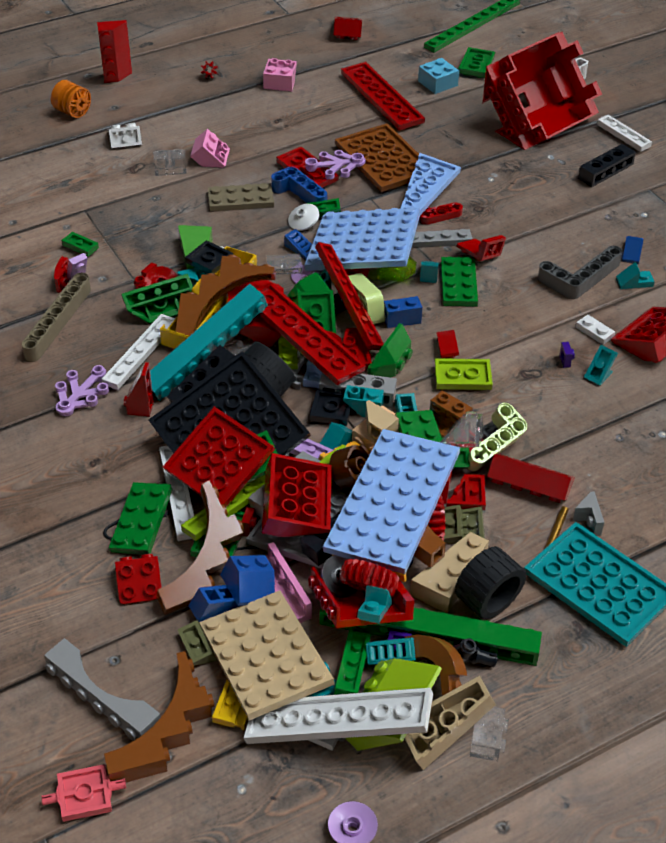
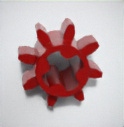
[201,61,218,79]

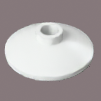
[288,204,319,231]

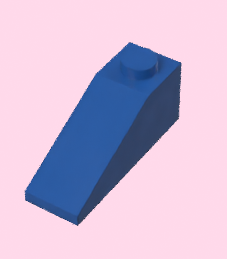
[189,585,239,622]

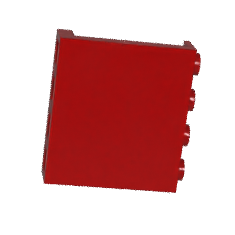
[308,567,414,628]

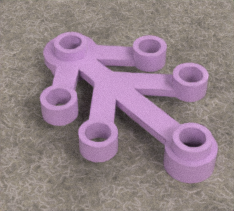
[305,150,365,179]
[55,365,109,417]

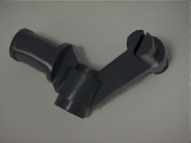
[453,638,498,667]

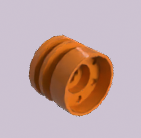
[51,80,91,118]

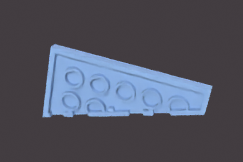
[400,153,461,215]

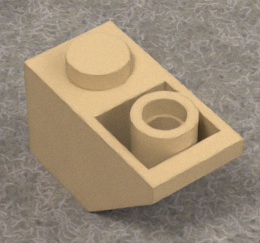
[366,400,399,441]

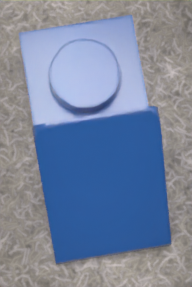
[622,236,644,264]

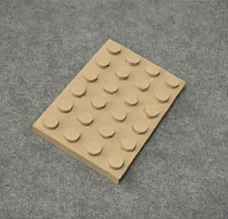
[199,590,334,721]

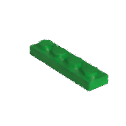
[334,630,371,695]

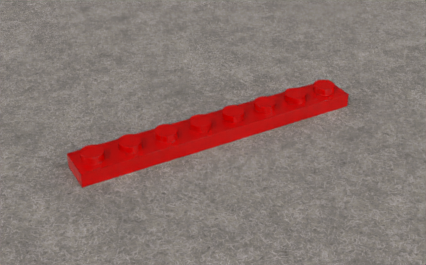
[315,242,384,351]

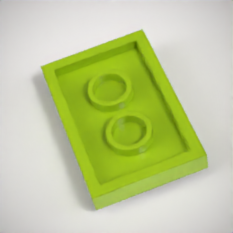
[435,358,493,390]

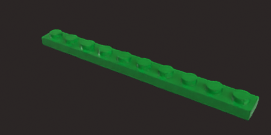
[424,0,520,53]

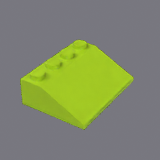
[345,658,442,751]

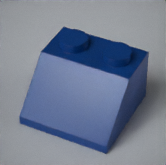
[384,296,423,328]
[220,555,275,606]

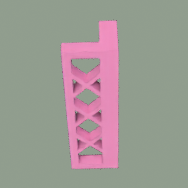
[266,542,312,623]

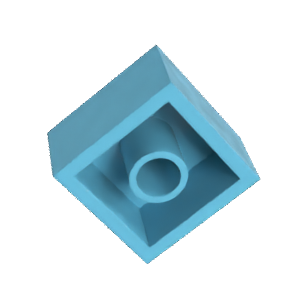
[418,58,459,94]

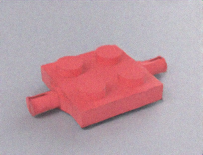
[42,764,126,822]

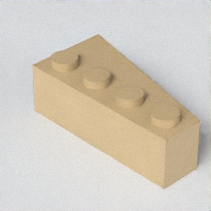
[410,532,489,614]
[405,676,496,770]

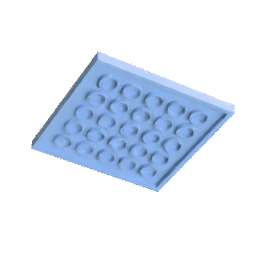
[304,207,421,271]

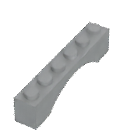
[44,638,161,741]

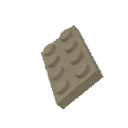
[208,183,274,212]

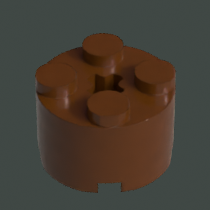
[329,445,370,490]

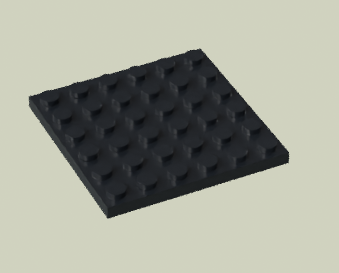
[148,351,311,455]

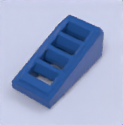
[284,229,312,260]

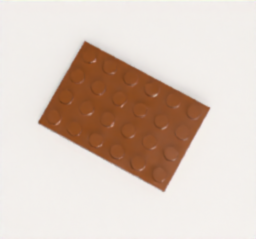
[335,123,419,192]

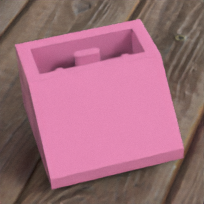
[263,58,297,92]
[190,129,230,168]

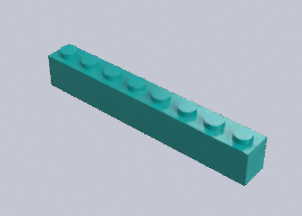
[150,284,268,401]

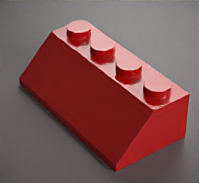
[97,20,132,83]
[487,454,575,503]

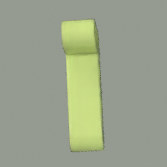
[348,273,385,324]
[467,403,527,471]

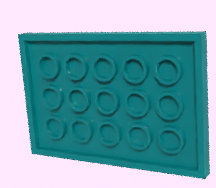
[524,522,666,647]

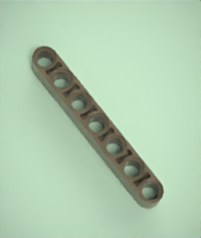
[22,272,91,362]

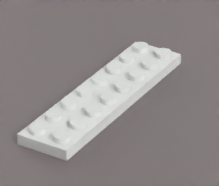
[244,688,433,744]

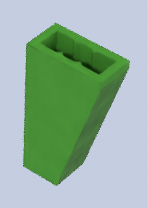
[178,225,213,270]

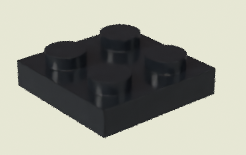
[185,240,233,274]
[310,389,351,426]

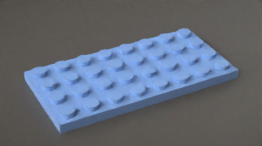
[323,429,460,574]

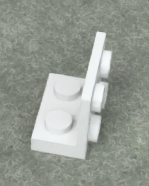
[107,123,142,148]

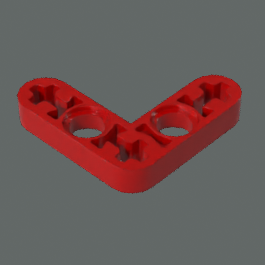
[419,202,463,225]

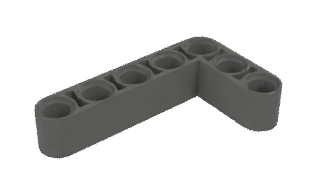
[537,245,622,299]

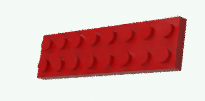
[341,62,425,130]
[257,282,366,385]

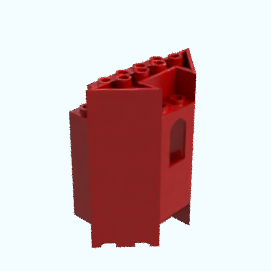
[482,32,602,150]

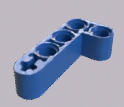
[271,167,327,203]

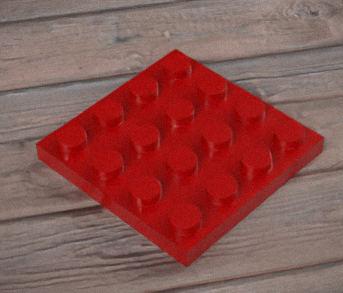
[162,406,275,507]

